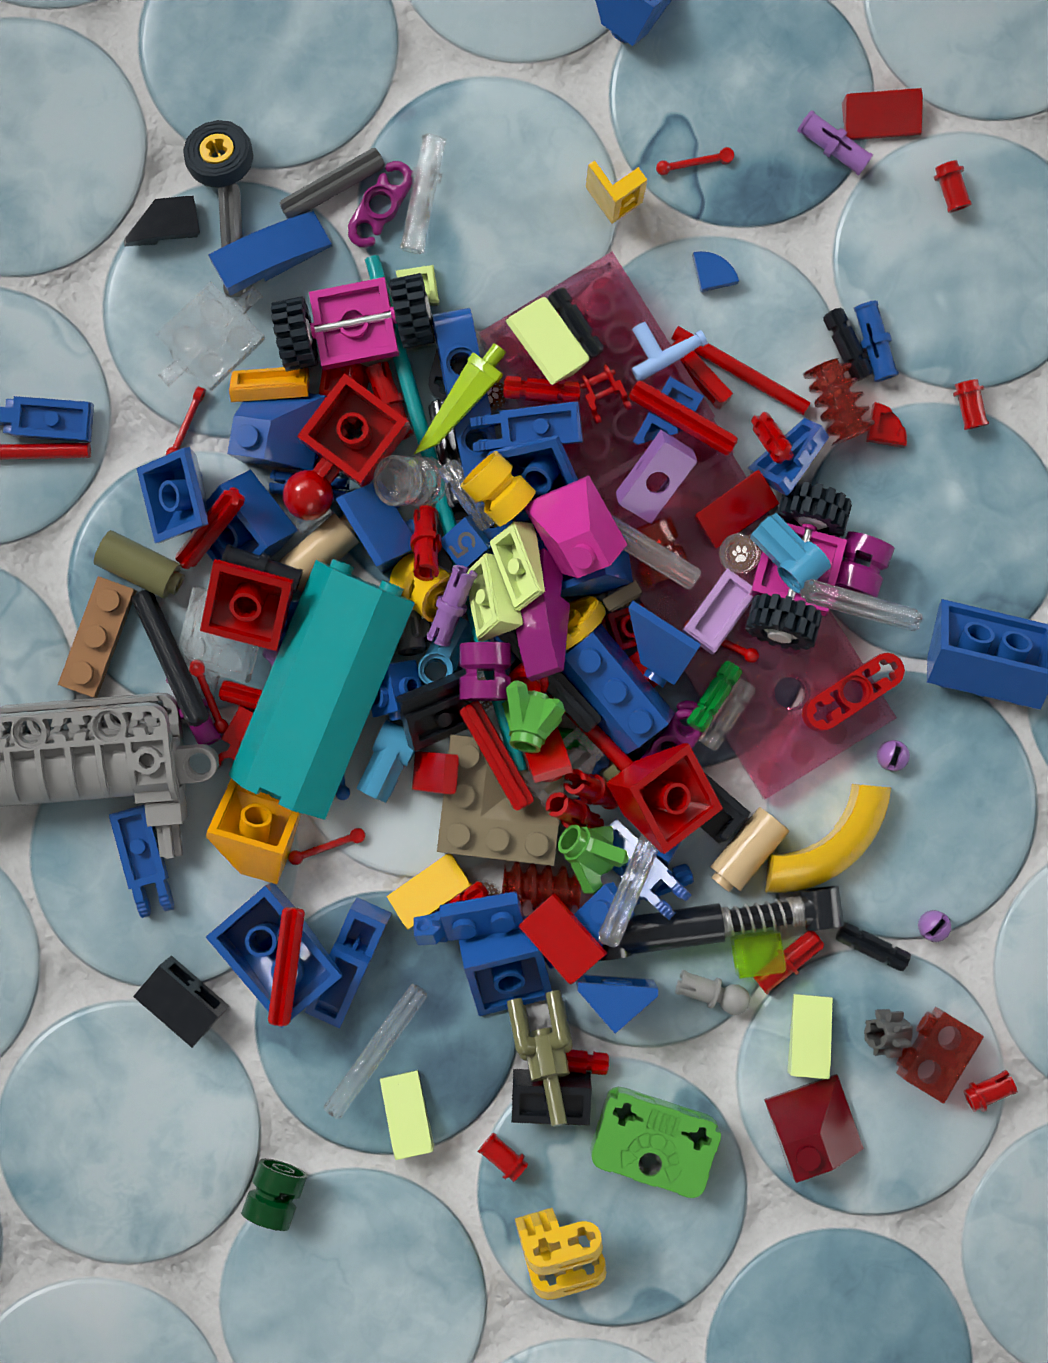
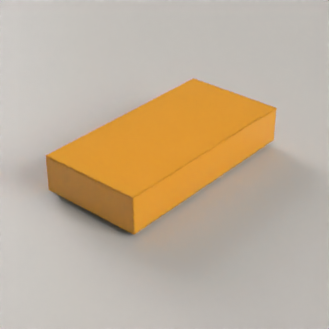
[229,367,310,402]

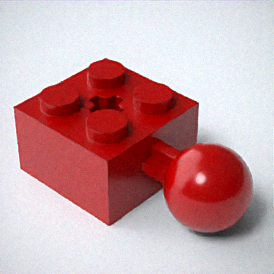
[283,373,411,520]

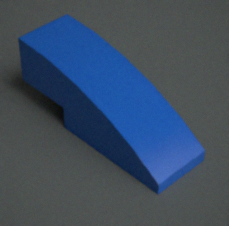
[208,211,332,296]
[304,897,392,1029]

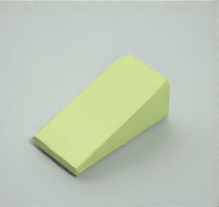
[490,522,545,611]
[787,994,833,1079]
[380,1070,434,1160]

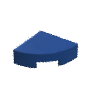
[692,251,739,292]

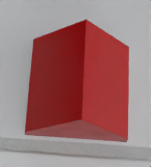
[200,559,293,651]

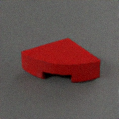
[866,402,907,448]

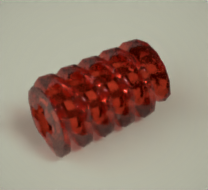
[803,358,876,446]
[501,861,581,911]

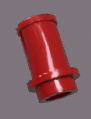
[934,160,972,213]
[953,379,989,430]
[963,1070,1018,1112]
[477,1132,528,1182]

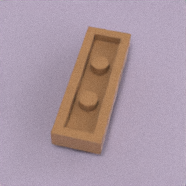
[58,576,137,698]

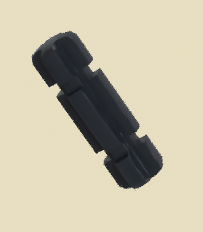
[548,287,604,360]
[823,307,872,382]
[836,922,911,971]

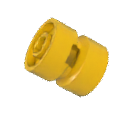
[460,451,536,527]
[389,553,451,622]

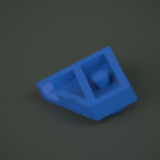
[747,418,829,496]

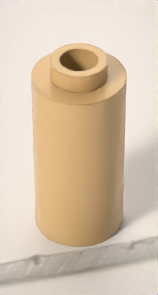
[278,513,360,593]
[710,807,790,892]

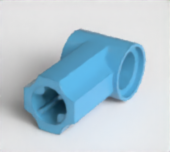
[750,513,831,594]
[418,617,473,685]
[356,719,415,803]

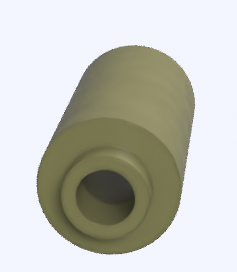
[94,530,185,599]

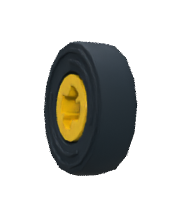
[183,120,253,188]

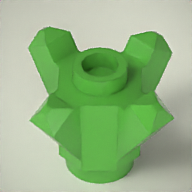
[502,680,565,753]
[558,825,629,895]

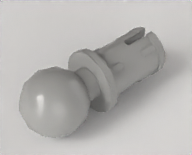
[675,970,750,1015]

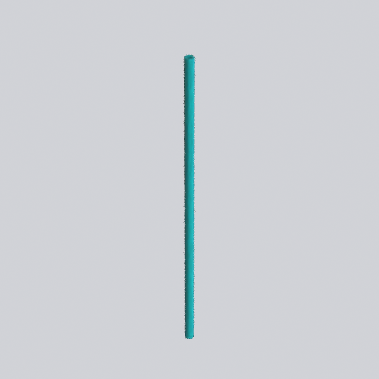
[365,255,528,772]

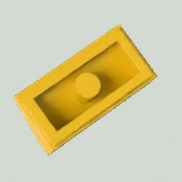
[386,853,472,930]

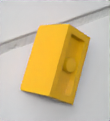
[586,160,647,224]

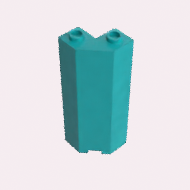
[228,559,415,820]

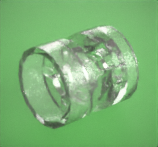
[374,455,447,506]

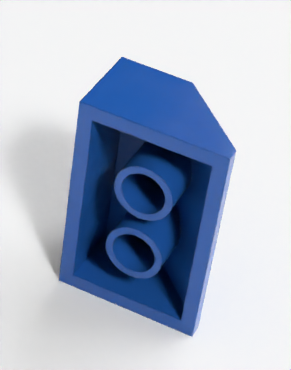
[927,599,1048,710]
[561,624,675,755]

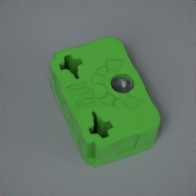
[590,1086,721,1198]

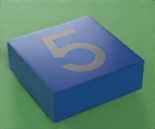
[441,516,492,568]

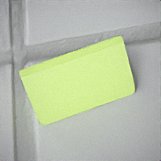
[506,297,589,385]
[467,553,523,642]

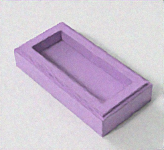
[681,568,755,655]

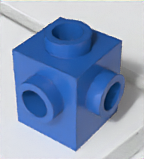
[371,659,422,722]

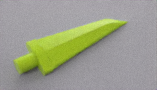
[413,343,506,455]

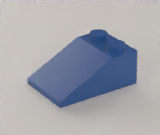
[206,883,343,1028]

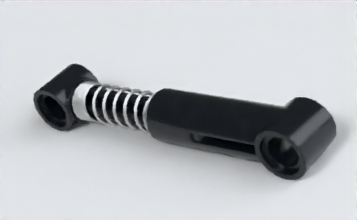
[599,886,844,961]

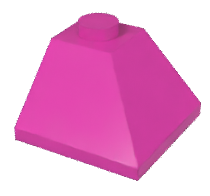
[524,476,628,578]

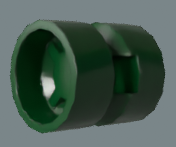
[241,1158,308,1231]

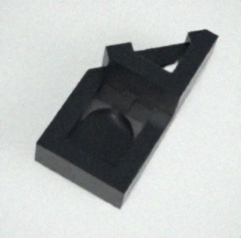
[124,195,200,247]

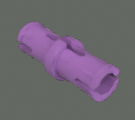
[797,110,873,176]
[426,565,477,647]

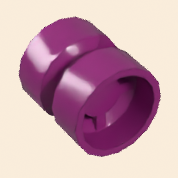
[835,531,895,600]
[460,642,511,701]

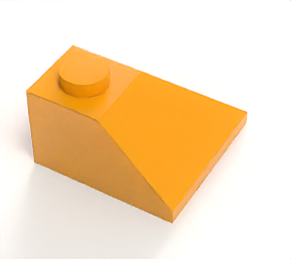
[206,778,301,884]

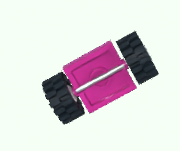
[271,273,435,372]
[745,481,852,650]

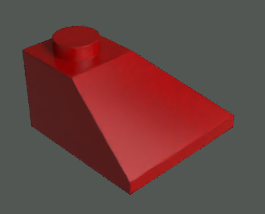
[606,743,723,854]

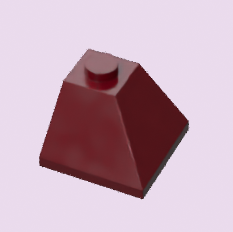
[764,1074,864,1183]

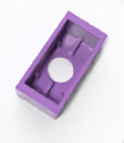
[616,430,697,523]

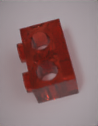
[896,1006,984,1104]

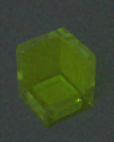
[730,930,786,979]

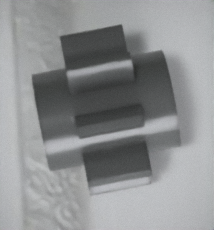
[397,610,432,656]
[864,1009,913,1058]

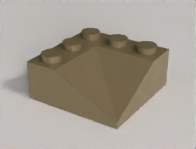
[437,735,567,866]

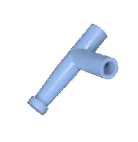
[632,322,708,381]

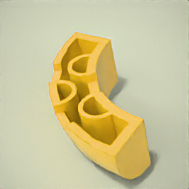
[765,784,891,893]

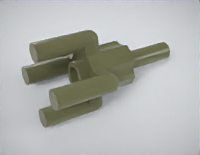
[507,990,573,1127]

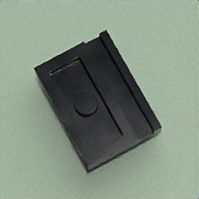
[396,669,474,752]

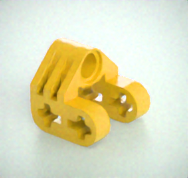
[515,1207,607,1300]

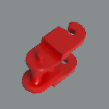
[580,365,632,425]

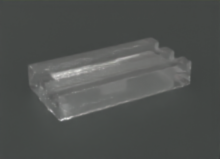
[523,727,604,808]

